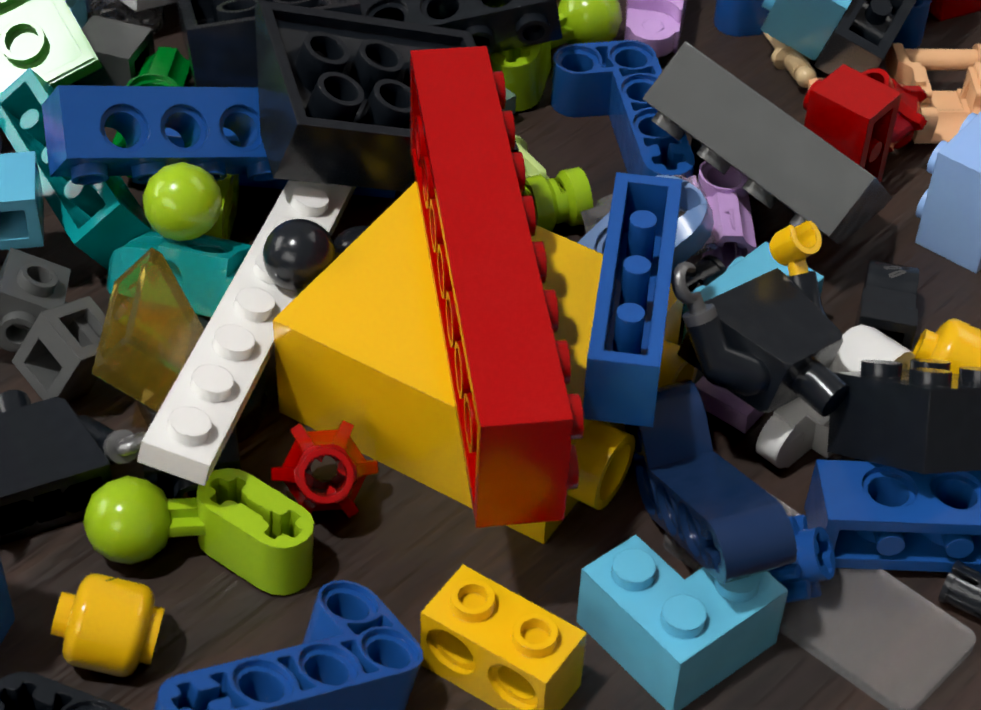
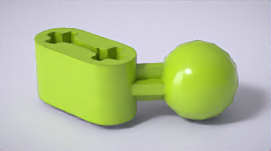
[490,0,622,111]
[142,162,239,241]
[83,468,314,596]

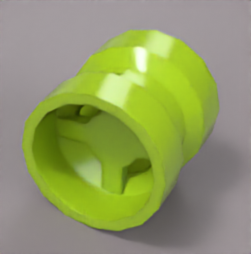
[521,167,594,231]

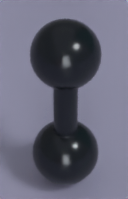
[263,219,369,292]

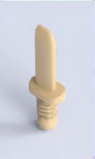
[763,32,817,88]

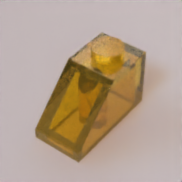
[92,248,204,412]

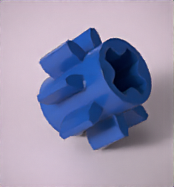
[767,514,835,603]

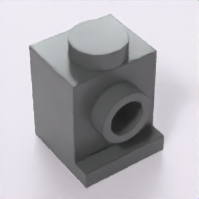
[12,296,128,402]

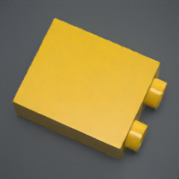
[273,181,698,544]

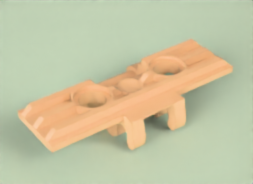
[808,43,981,144]

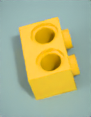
[420,564,587,710]

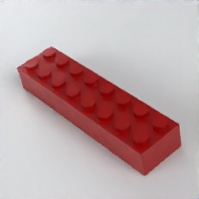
[410,46,584,528]

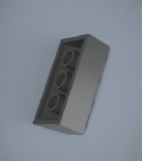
[642,41,892,245]

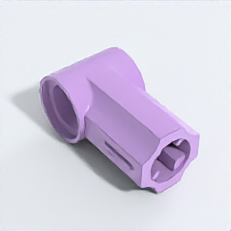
[697,160,757,269]

